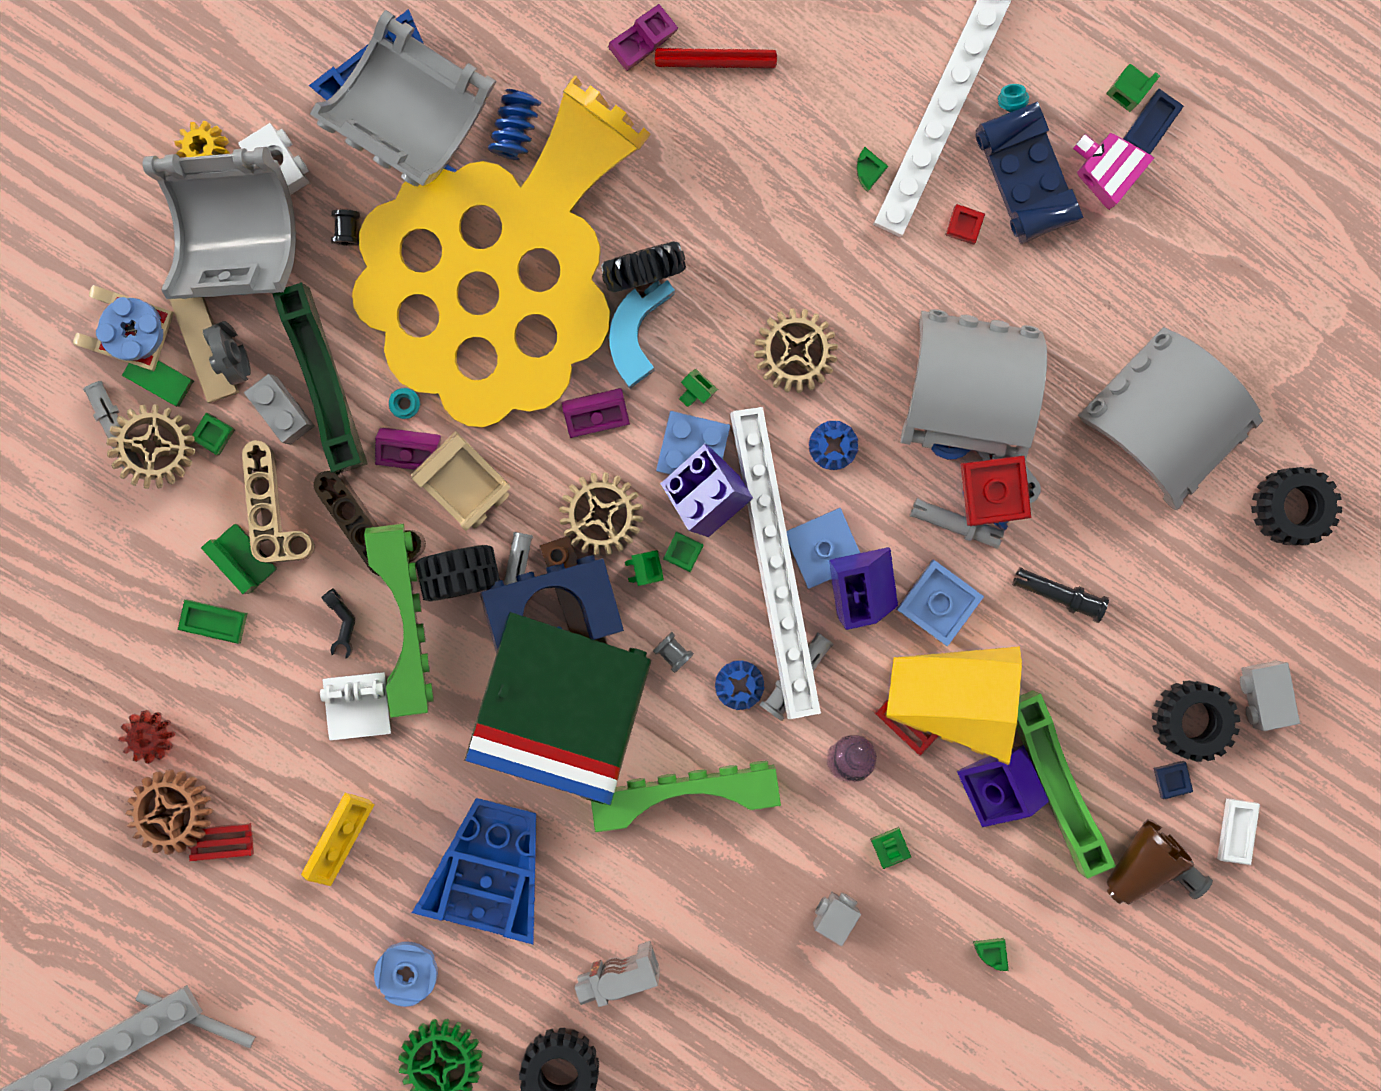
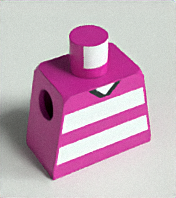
[1073,133,1154,210]

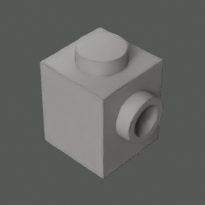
[813,892,861,946]

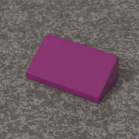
[562,388,630,438]
[375,428,441,470]

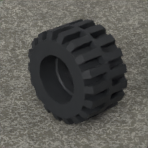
[1251,467,1342,545]
[415,545,500,602]
[1152,680,1240,762]
[519,1028,599,1091]

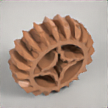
[125,769,213,855]

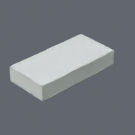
[1217,798,1260,865]

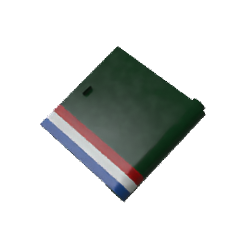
[464,612,652,806]

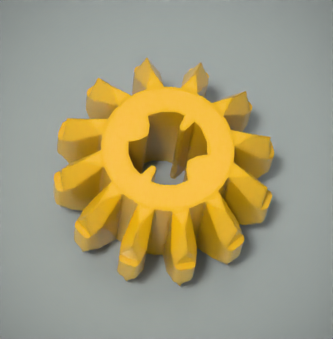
[174,121,230,158]

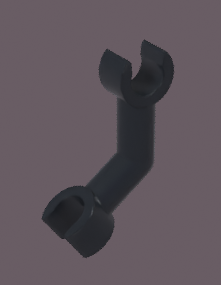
[321,588,355,659]

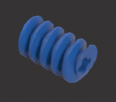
[488,89,541,161]

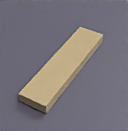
[170,297,239,403]

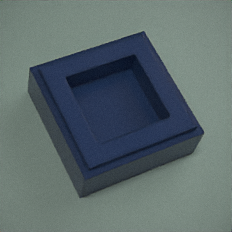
[1153,761,1193,799]

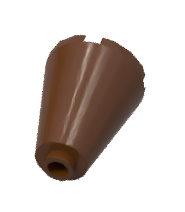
[1107,819,1194,905]

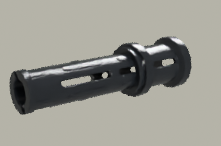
[1012,567,1109,623]

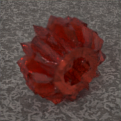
[118,710,175,764]

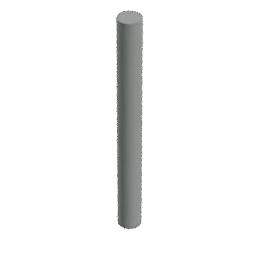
[135,989,256,1048]

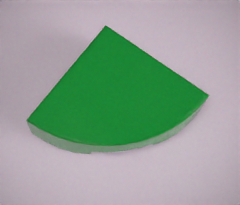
[857,147,888,192]
[973,938,1009,971]

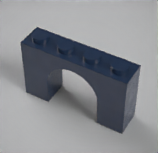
[480,555,624,654]

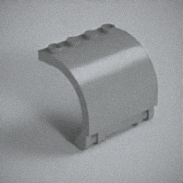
[310,10,496,187]
[143,147,296,299]
[900,309,1047,461]
[1078,327,1263,510]

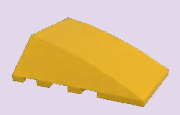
[886,646,1022,765]

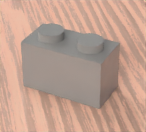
[244,374,315,445]
[1240,661,1300,731]

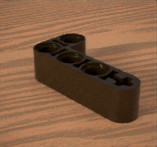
[313,471,426,576]

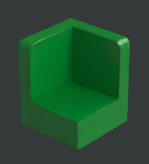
[1106,64,1160,112]

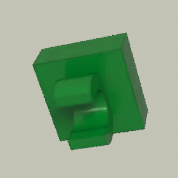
[679,369,718,407]
[625,550,664,586]
[870,827,912,869]

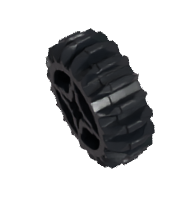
[601,241,686,292]

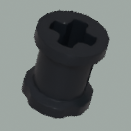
[331,209,360,246]

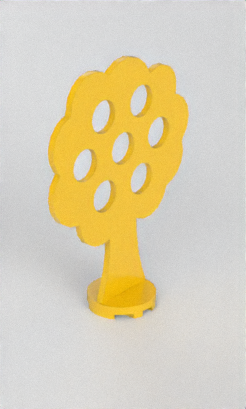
[352,75,651,427]

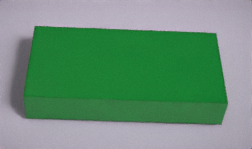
[122,360,194,407]
[177,599,248,644]

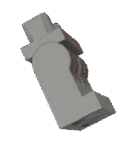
[575,941,660,1007]

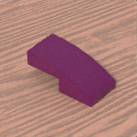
[608,4,678,71]

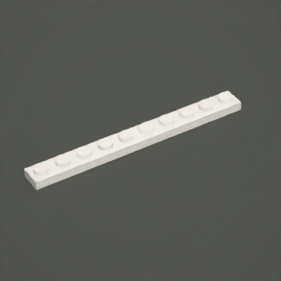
[873,0,1011,237]
[730,407,821,719]

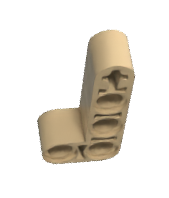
[242,440,315,563]

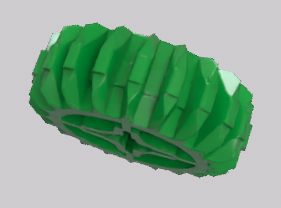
[398,1018,483,1091]

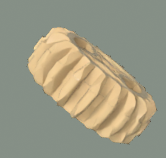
[754,308,838,393]
[106,404,195,489]
[559,472,643,556]

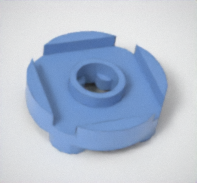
[96,297,163,361]
[374,942,438,1007]

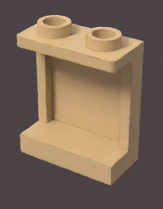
[411,431,510,531]

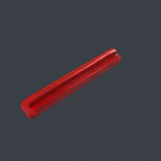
[655,48,777,68]

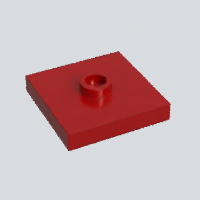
[960,455,1032,526]

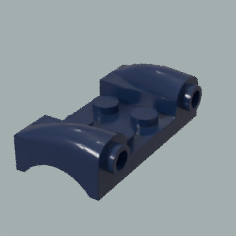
[976,101,1084,244]

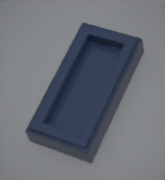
[1123,89,1184,154]

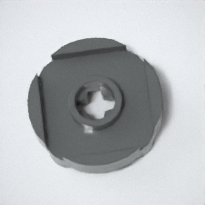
[203,321,251,385]

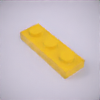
[301,792,374,886]

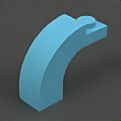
[609,280,675,388]

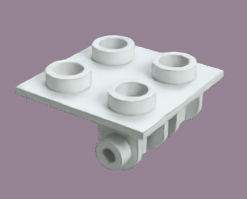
[320,672,391,740]

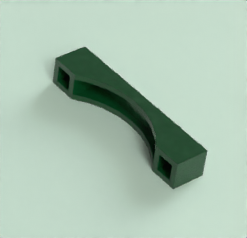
[272,282,368,474]

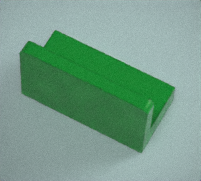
[201,524,277,594]

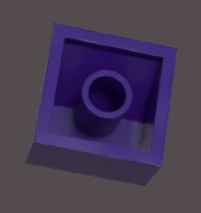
[957,745,1049,827]

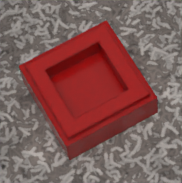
[945,204,985,245]

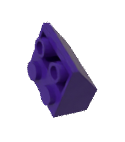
[660,444,753,537]
[829,547,898,630]

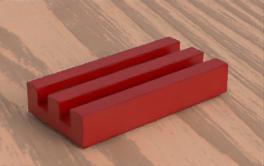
[874,700,939,756]
[188,823,254,861]

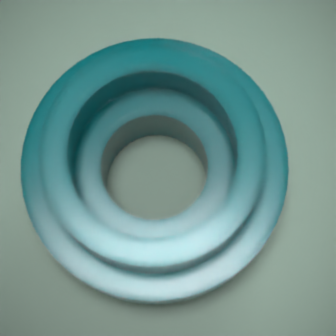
[998,84,1029,112]
[389,388,420,419]

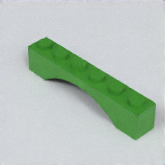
[364,524,434,718]
[1016,690,1116,879]
[591,761,781,832]

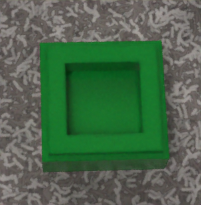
[192,413,235,455]
[663,531,704,573]

